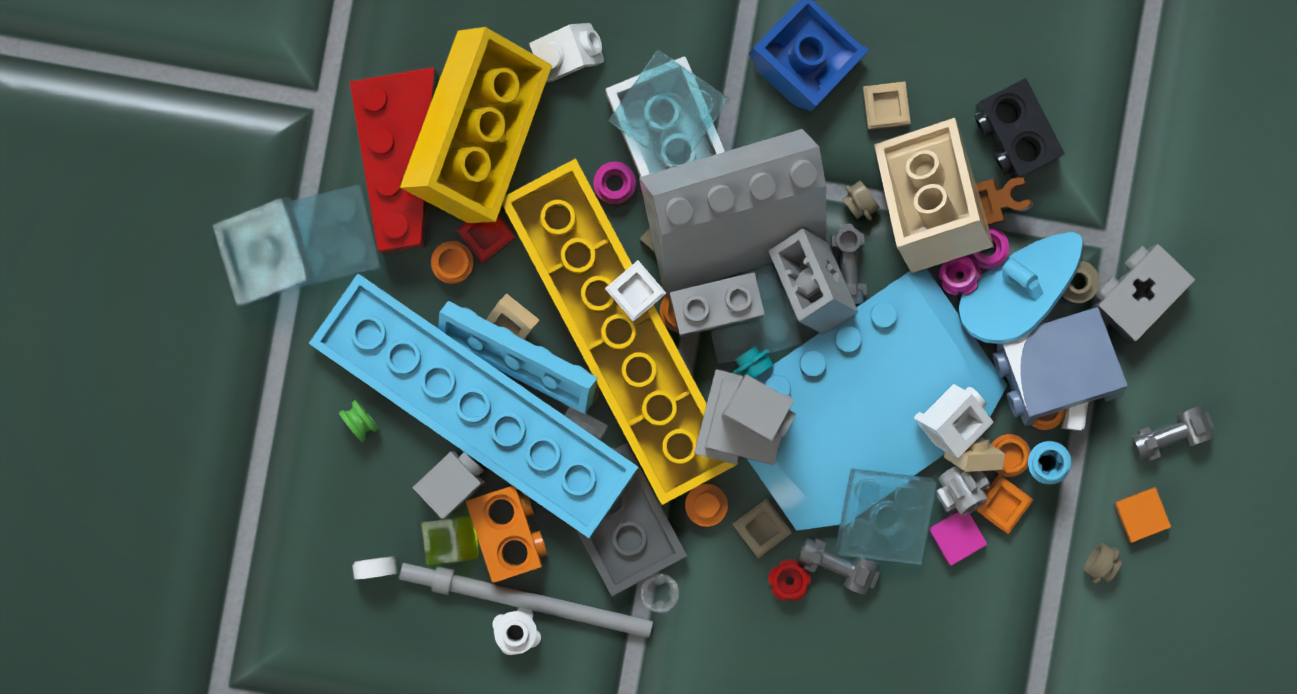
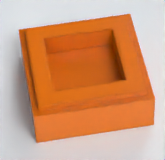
[975,474,1034,534]
[1113,487,1171,543]

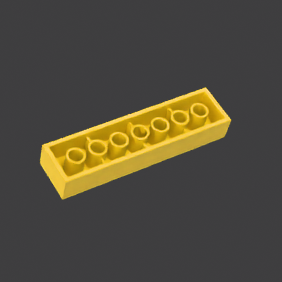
[502,159,738,505]

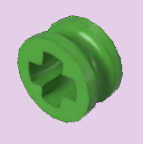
[339,399,379,442]

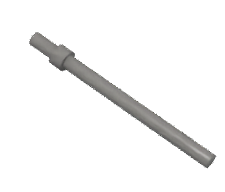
[399,563,653,638]

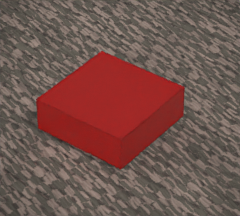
[456,215,516,264]

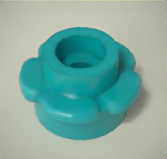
[733,346,774,378]

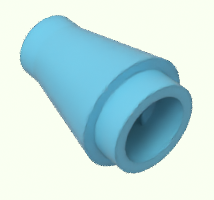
[1028,441,1071,484]

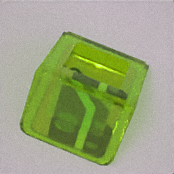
[421,516,479,565]

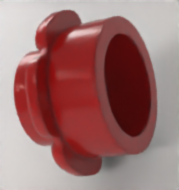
[768,559,811,601]

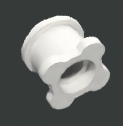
[493,608,541,655]

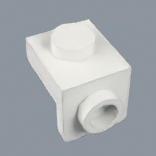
[529,23,604,83]

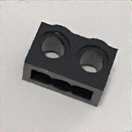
[974,78,1065,179]

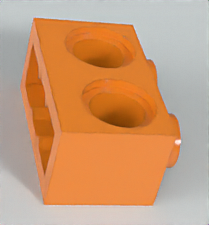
[466,486,548,583]

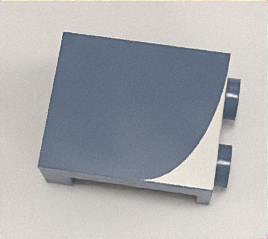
[993,307,1128,426]

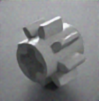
[936,466,990,516]

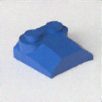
[749,0,869,112]

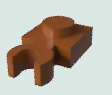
[976,177,1033,226]

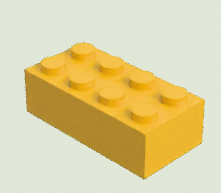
[400,27,552,223]

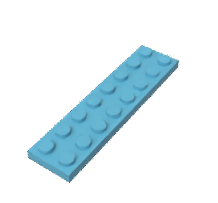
[309,274,639,539]

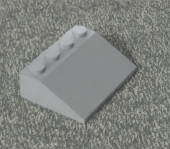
[639,129,826,296]

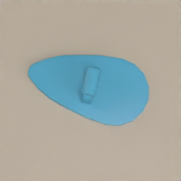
[959,232,1083,344]

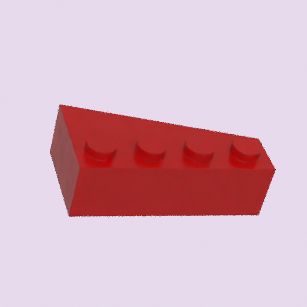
[349,67,438,254]

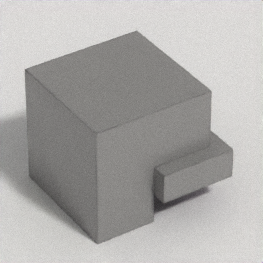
[694,369,792,465]

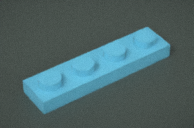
[438,301,597,414]

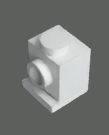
[913,384,993,458]

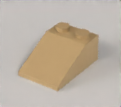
[874,118,993,273]

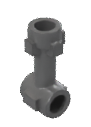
[831,224,867,304]
[1131,405,1215,461]
[797,538,880,595]

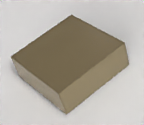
[732,498,792,558]

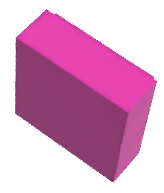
[928,511,987,566]

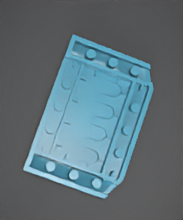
[746,268,1007,531]

